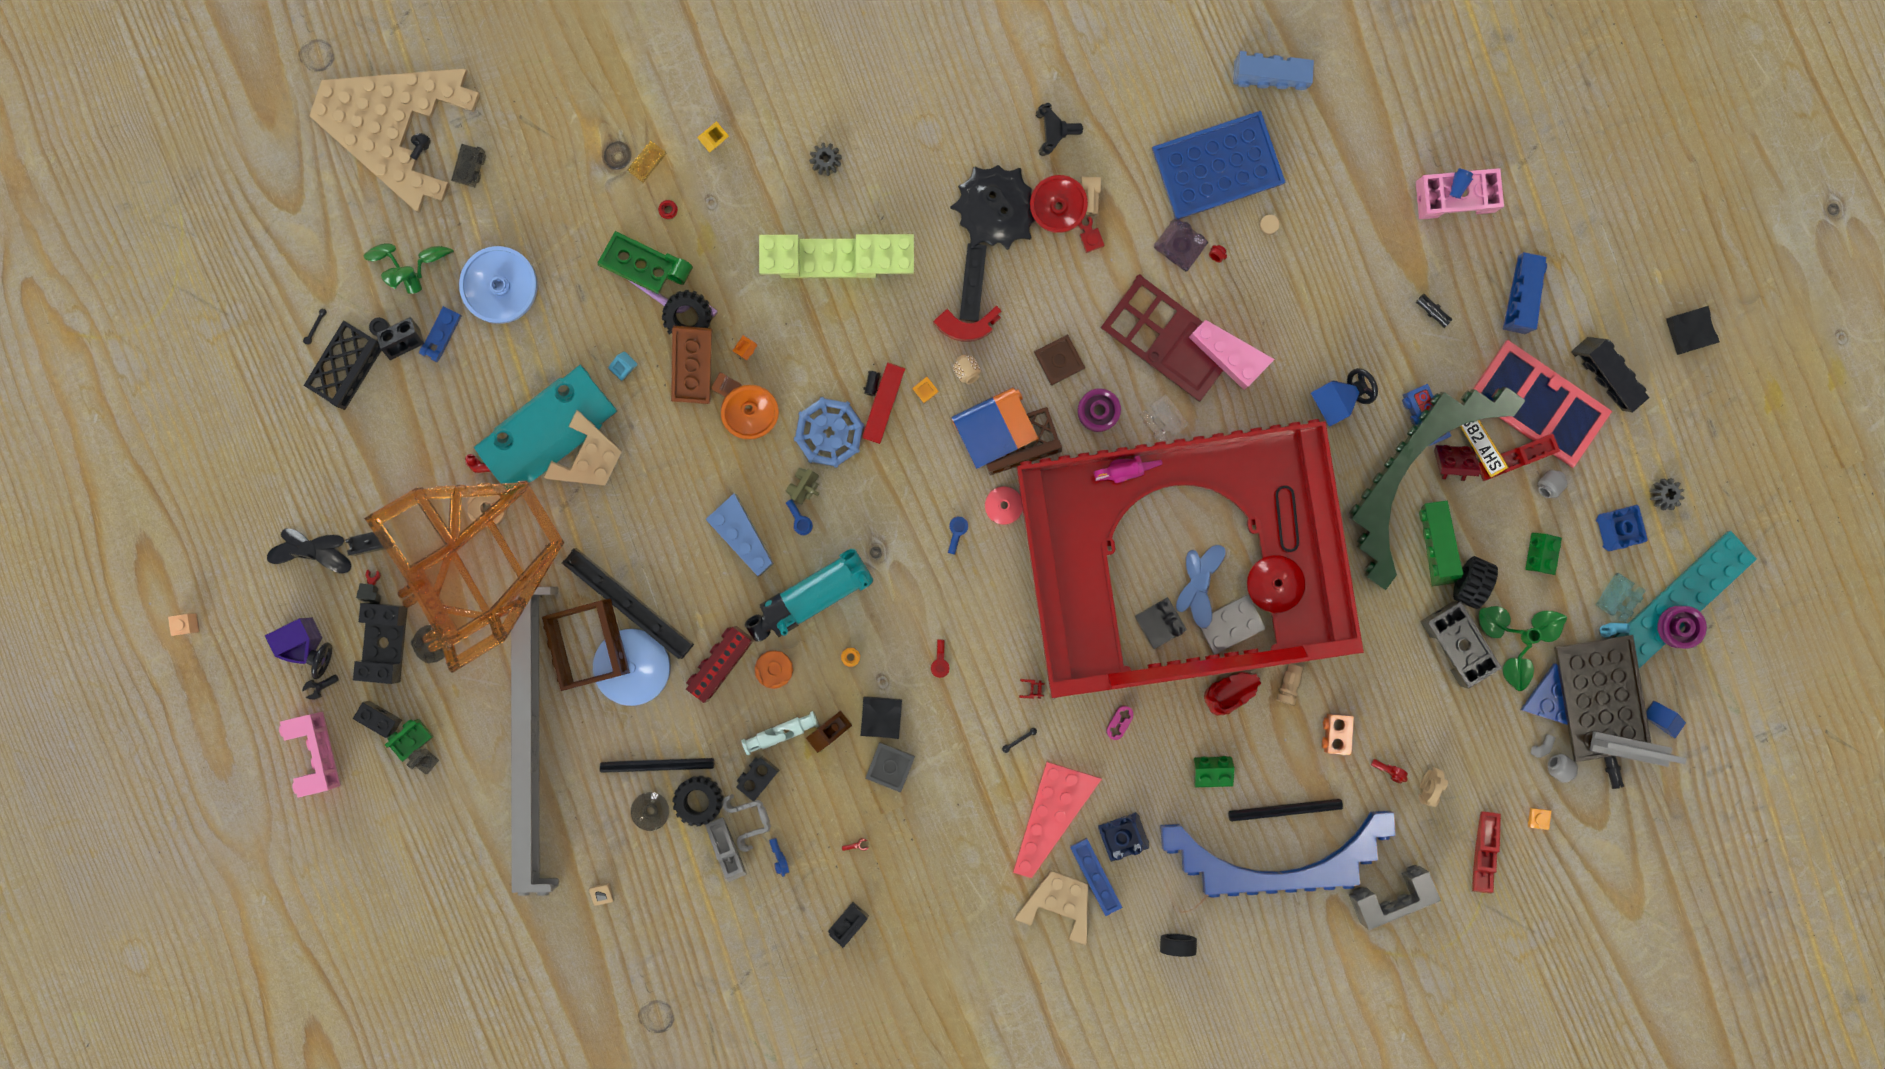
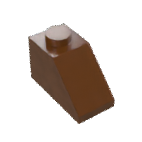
[806,711,852,753]

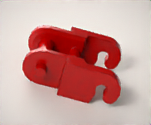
[1019,679,1045,699]

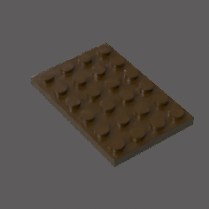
[1554,635,1651,762]

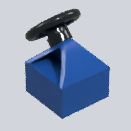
[1311,368,1378,427]

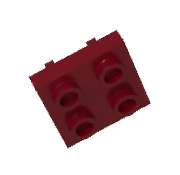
[1434,445,1481,481]

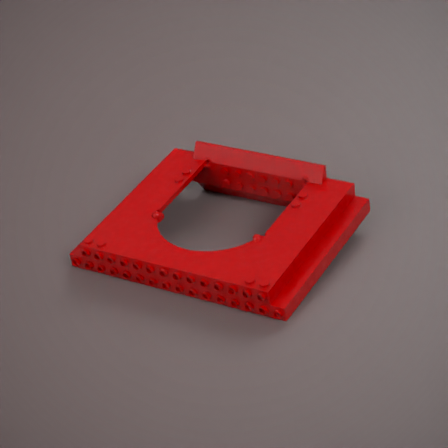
[1017,419,1364,698]

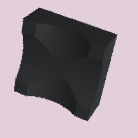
[1666,306,1720,355]
[860,696,902,739]

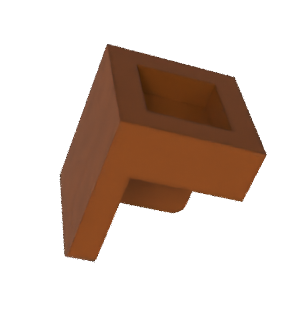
[711,372,742,397]

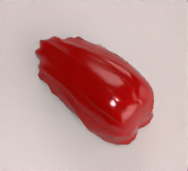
[1204,672,1261,716]

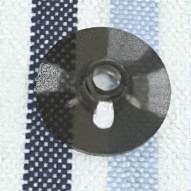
[631,792,669,831]

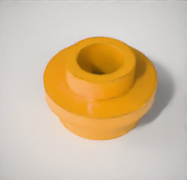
[841,648,860,667]

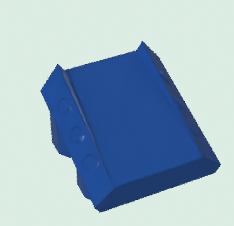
[1596,505,1648,551]

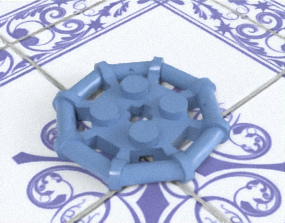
[794,397,865,468]

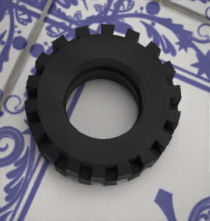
[662,290,712,335]
[1453,556,1498,609]
[672,776,723,827]

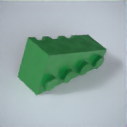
[1419,500,1463,587]

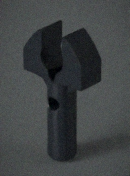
[302,675,339,700]

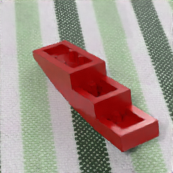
[862,362,906,444]
[1478,434,1560,481]
[1472,811,1501,894]

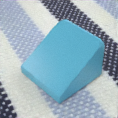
[608,352,638,381]

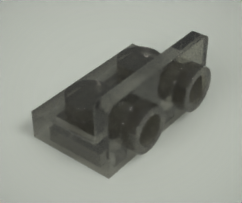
[451,144,486,188]

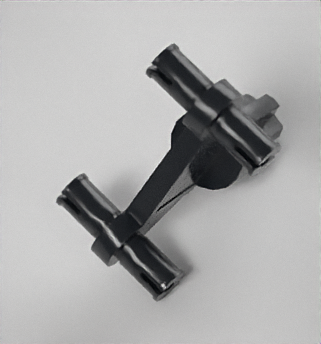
[1036,103,1083,156]

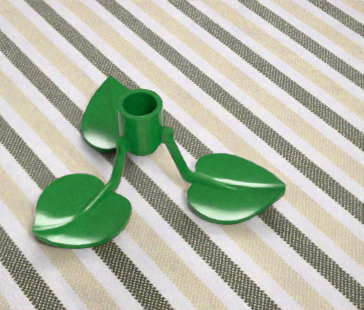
[363,243,454,294]
[1478,606,1567,691]

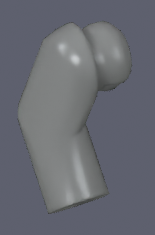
[1531,734,1556,758]

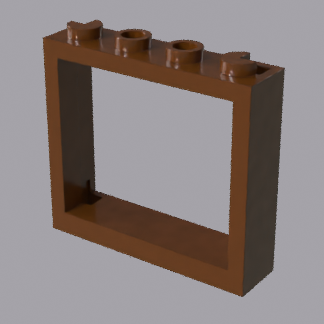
[542,598,630,691]

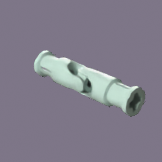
[741,711,819,755]

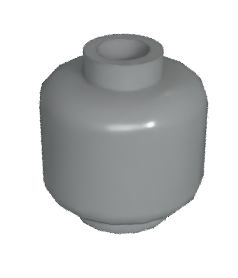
[1538,470,1568,498]
[1548,754,1578,783]

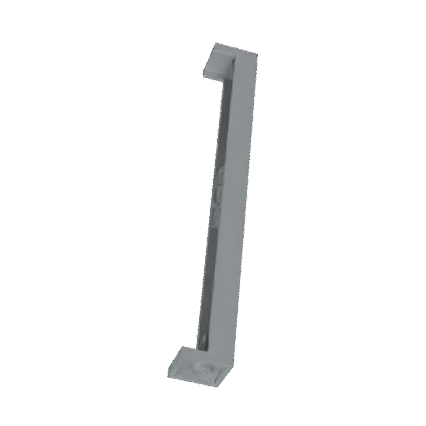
[511,587,559,896]

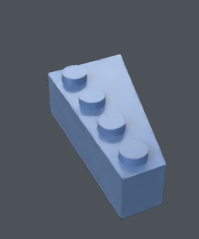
[1233,51,1314,90]
[706,493,774,576]

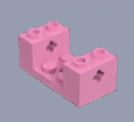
[1416,168,1504,220]
[279,712,340,798]

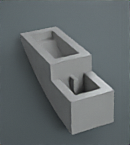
[705,817,747,882]

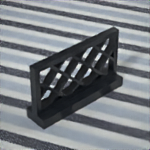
[303,320,382,410]

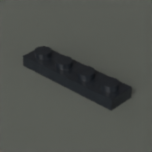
[959,243,987,322]

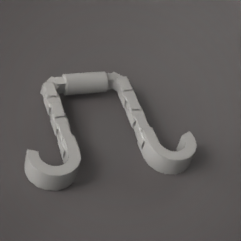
[723,794,771,852]

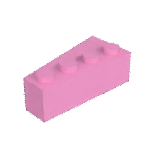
[1189,320,1275,390]

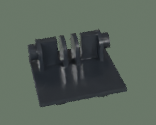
[1135,597,1187,649]

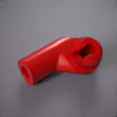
[465,454,491,473]

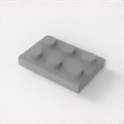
[1200,595,1266,655]

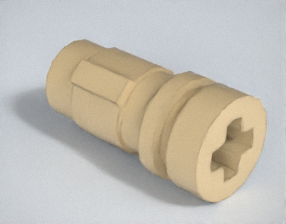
[1276,664,1304,706]

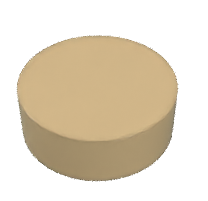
[1259,215,1280,235]

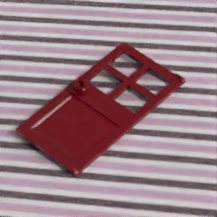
[1100,274,1223,402]

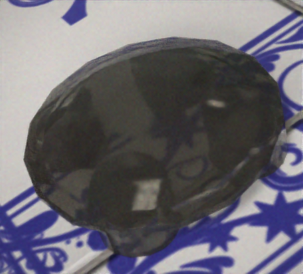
[411,625,450,663]

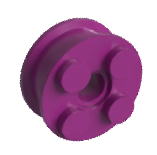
[1077,389,1121,432]
[1657,606,1707,649]

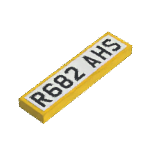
[1460,420,1509,477]

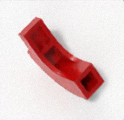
[933,305,1002,342]

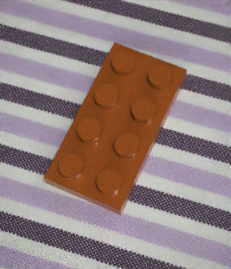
[671,326,712,404]

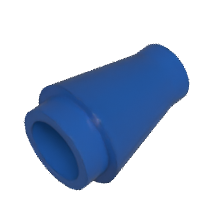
[1449,168,1473,199]

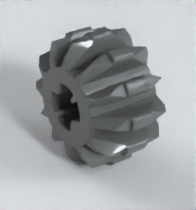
[809,142,842,176]
[1650,478,1685,511]

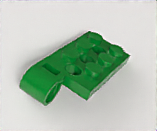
[597,231,693,295]

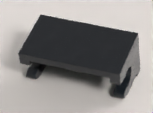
[345,529,392,556]
[828,902,869,948]

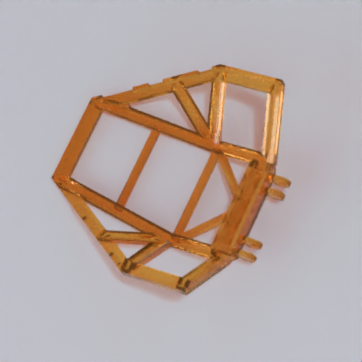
[364,481,565,673]

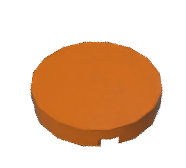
[755,650,793,689]

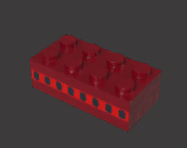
[686,626,754,703]

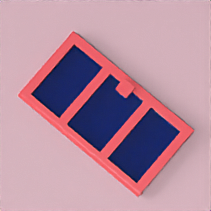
[1473,340,1612,468]

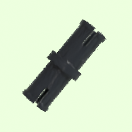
[1416,294,1452,328]
[1604,756,1624,789]

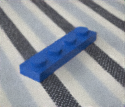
[1070,838,1123,917]

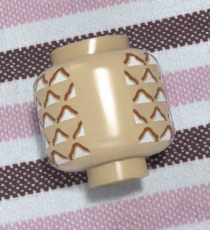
[953,355,981,384]

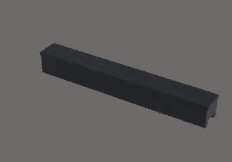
[562,548,694,659]

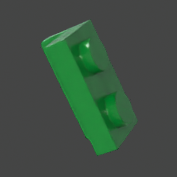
[1525,533,1562,575]
[385,719,434,762]
[1194,756,1235,788]

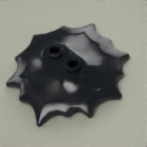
[950,165,1035,250]

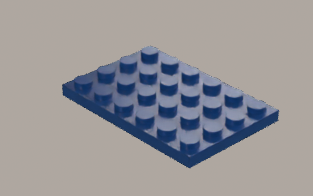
[1152,111,1286,220]

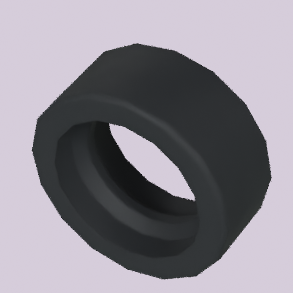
[1160,934,1197,957]

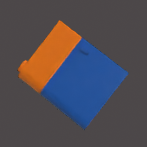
[951,387,1039,469]

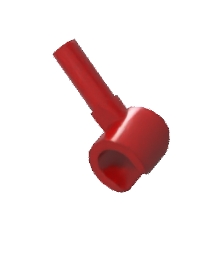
[842,838,869,851]

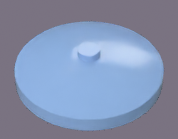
[459,246,538,324]
[593,629,671,706]

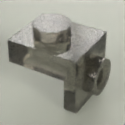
[406,748,439,774]

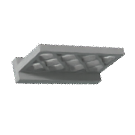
[1590,731,1686,767]

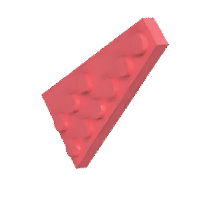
[1013,761,1102,878]

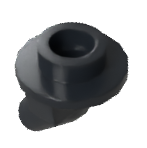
[410,133,431,160]

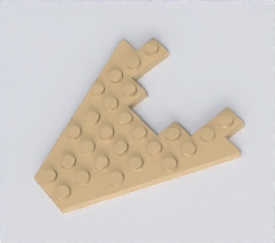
[309,69,480,213]

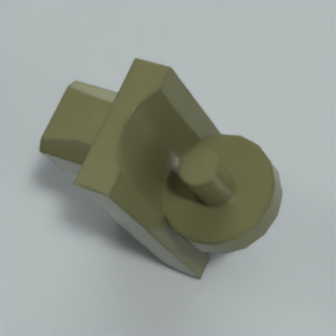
[786,468,820,505]

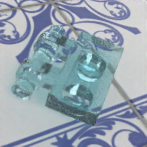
[1596,573,1646,623]

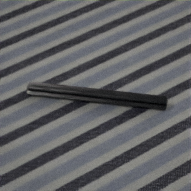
[600,758,715,773]
[1228,799,1343,822]

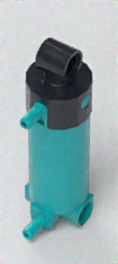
[745,549,873,642]

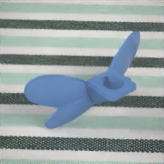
[1176,545,1225,628]

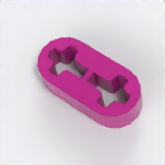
[1106,706,1134,740]

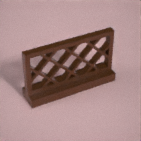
[986,407,1062,476]

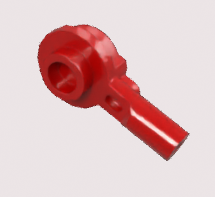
[931,639,950,678]
[1371,759,1408,784]

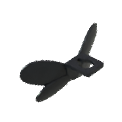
[267,528,351,574]

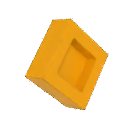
[912,377,939,403]
[1528,808,1551,830]

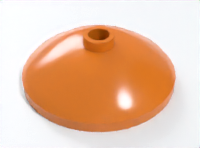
[721,385,779,439]

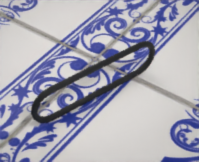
[1275,485,1299,552]

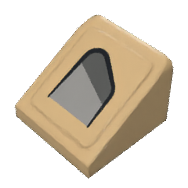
[589,883,614,906]

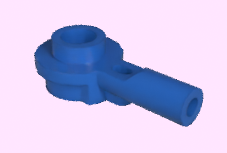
[786,499,813,535]
[948,516,968,555]
[769,838,789,877]

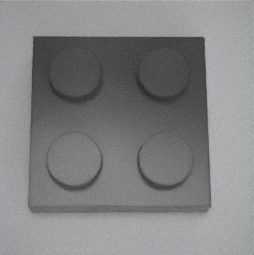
[865,742,915,793]

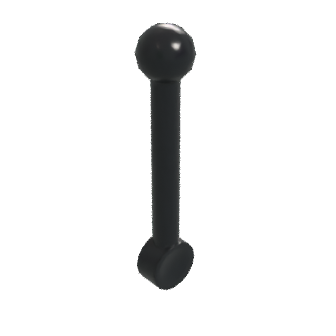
[303,308,327,345]
[1002,728,1037,753]

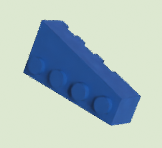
[1503,252,1547,334]

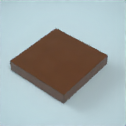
[1034,334,1085,386]

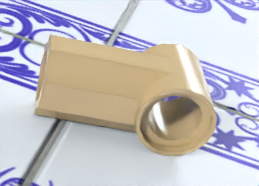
[1081,176,1101,215]

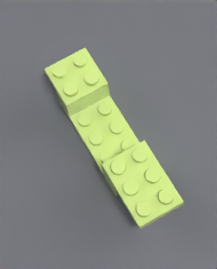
[759,234,914,278]

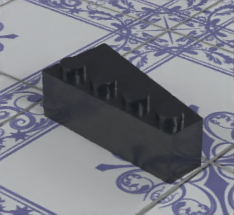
[1571,337,1650,413]

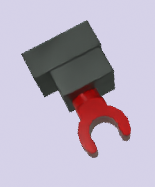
[356,570,381,604]

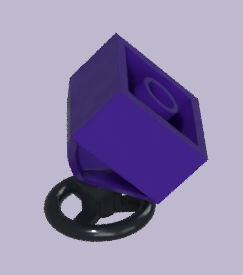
[265,617,332,679]

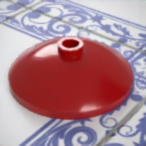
[1030,175,1088,233]
[1247,555,1305,613]

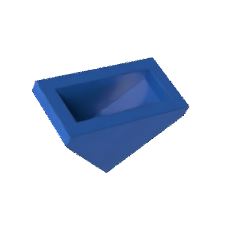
[1646,701,1686,739]

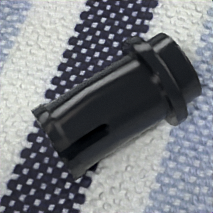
[863,371,880,396]

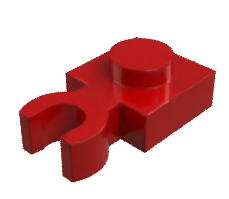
[1078,216,1105,253]

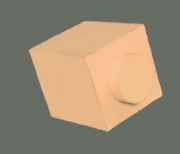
[168,613,199,636]

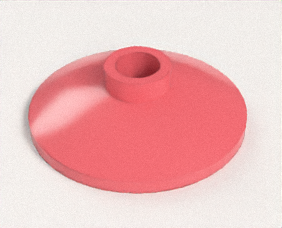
[985,486,1023,525]

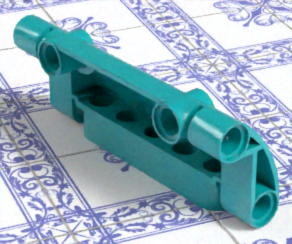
[474,364,617,494]

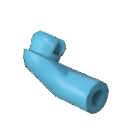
[1599,623,1630,638]

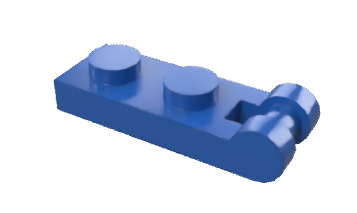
[419,306,462,362]

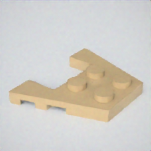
[544,410,622,486]
[1015,870,1088,945]

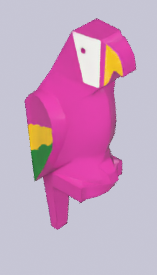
[1094,456,1162,483]

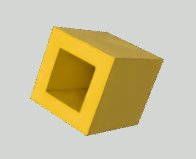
[697,121,729,153]

